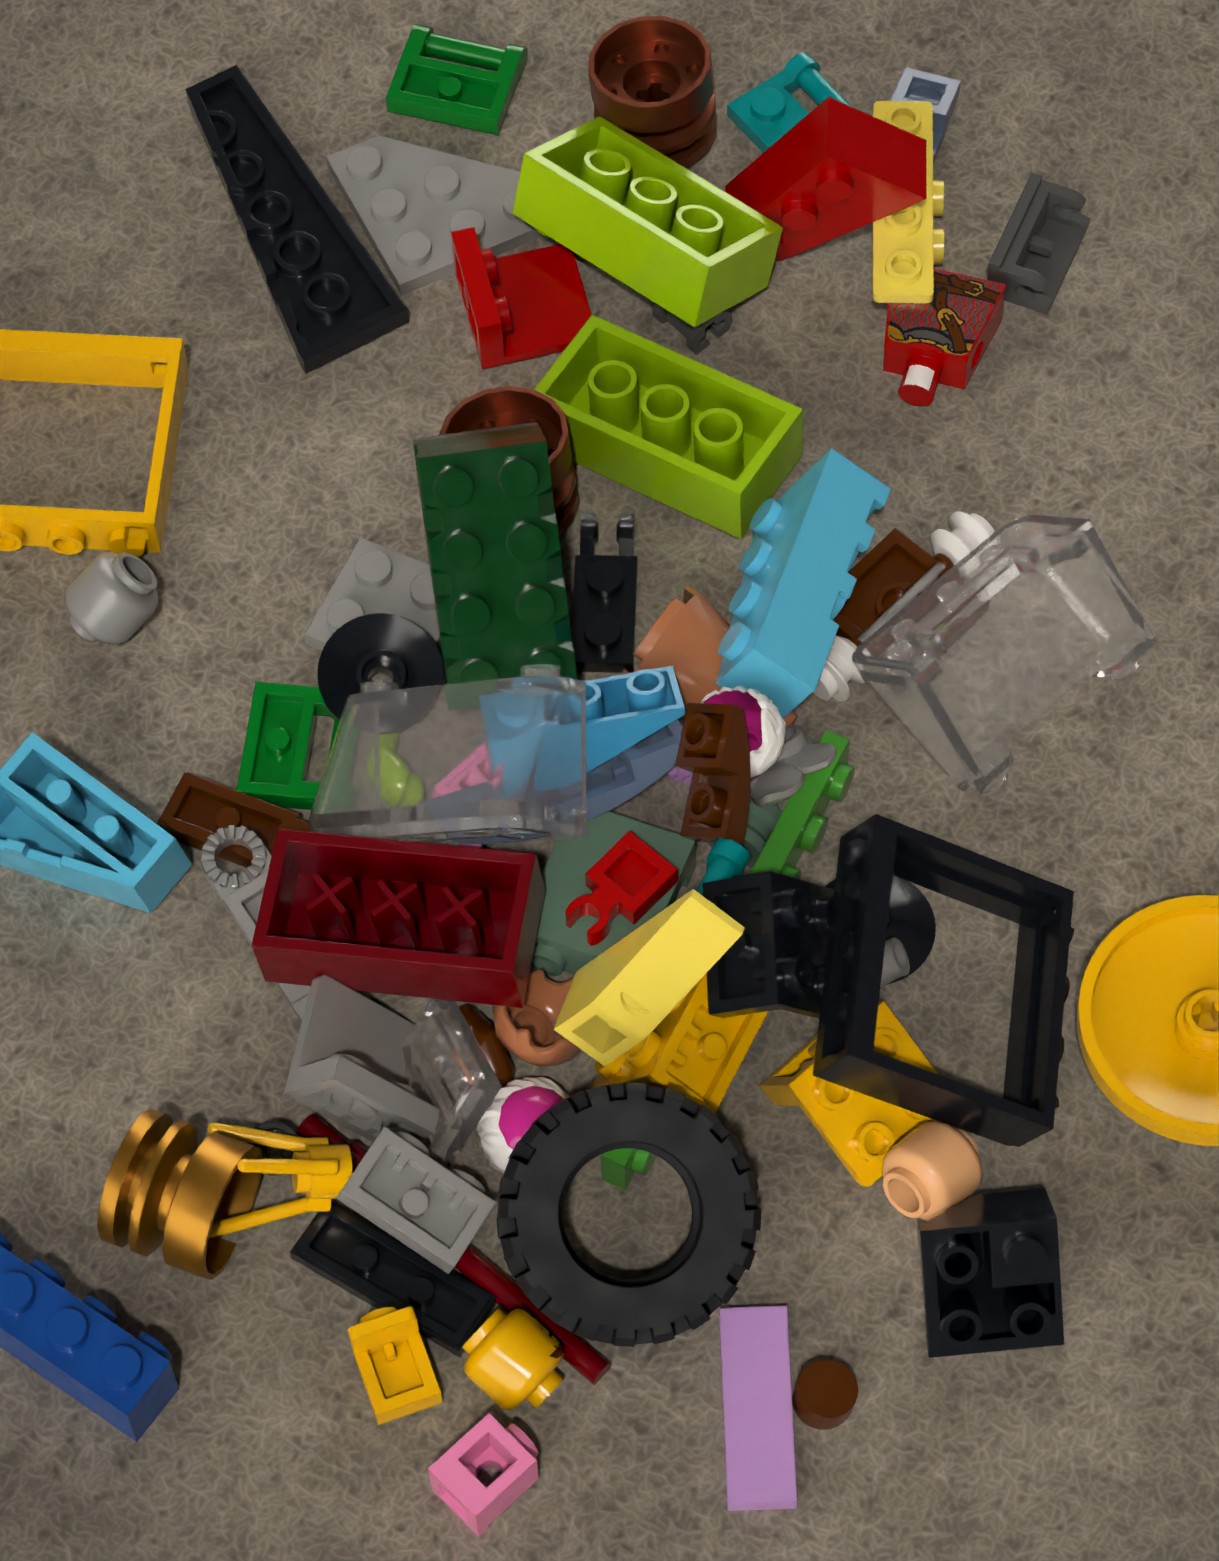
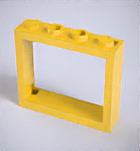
[0,329,189,557]

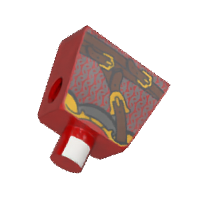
[883,268,1006,406]

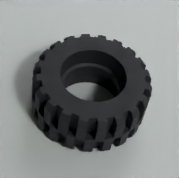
[496,1082,761,1347]

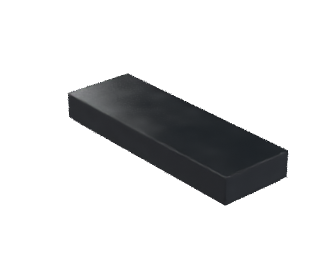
[290,1201,497,1357]

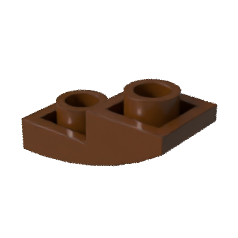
[675,703,751,845]

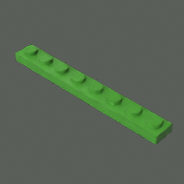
[600,730,855,1190]

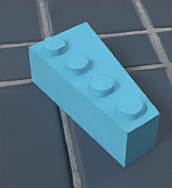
[716,448,891,718]

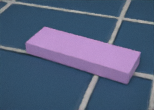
[719,1306,797,1511]

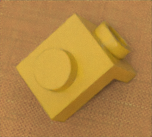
[348,1307,443,1425]

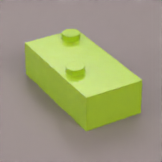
[512,116,783,328]
[534,315,803,539]

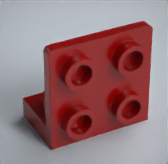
[451,227,592,369]

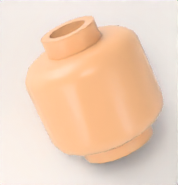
[882,1121,982,1221]

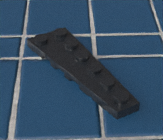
[186,65,409,374]

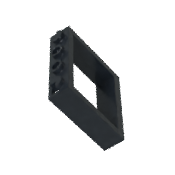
[813,814,1075,1147]

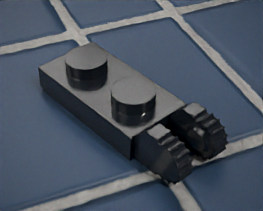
[572,514,638,673]

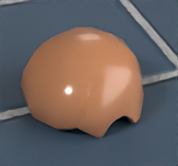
[492,969,581,1066]

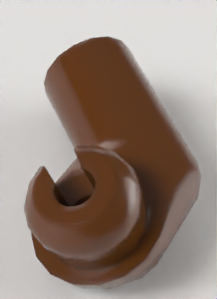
[449,1004,515,1098]

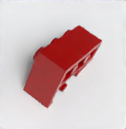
[725,97,927,262]

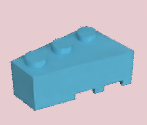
[0,732,192,914]

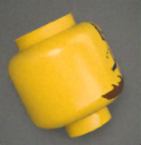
[462,1308,564,1410]

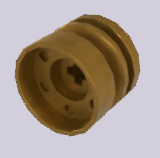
[97,1109,262,1281]

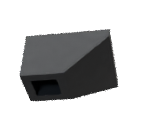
[919,1188,1064,1358]

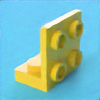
[590,973,768,1114]
[758,1001,940,1187]

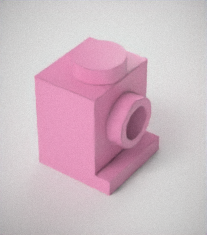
[428,1413,539,1537]

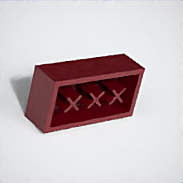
[251,829,545,1008]

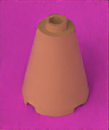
[622,585,798,726]

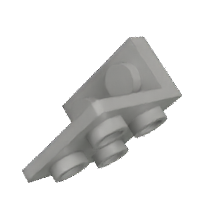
[284,975,440,1142]

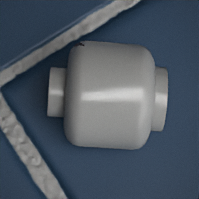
[65,552,158,645]

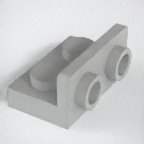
[336,1127,496,1274]

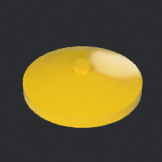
[1077,895,1219,1146]

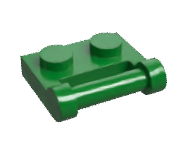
[386,24,528,135]
[236,681,358,817]

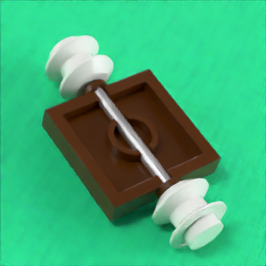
[812,511,998,702]

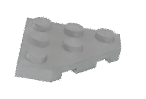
[326,135,544,295]

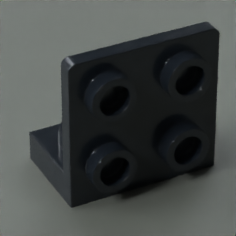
[702,871,834,1019]

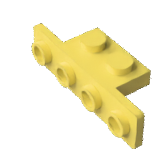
[872,101,944,303]

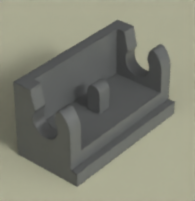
[987,172,1090,315]

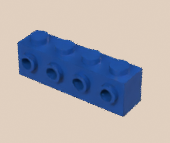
[0,1233,179,1442]

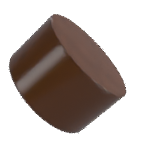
[792,1359,858,1430]

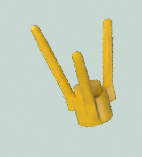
[207,1122,352,1238]

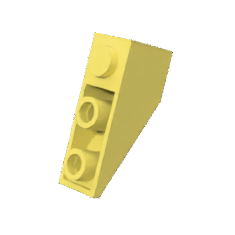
[553,889,745,1066]

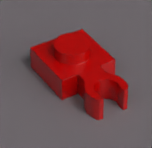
[565,830,678,946]

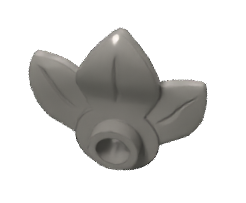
[750,725,837,806]

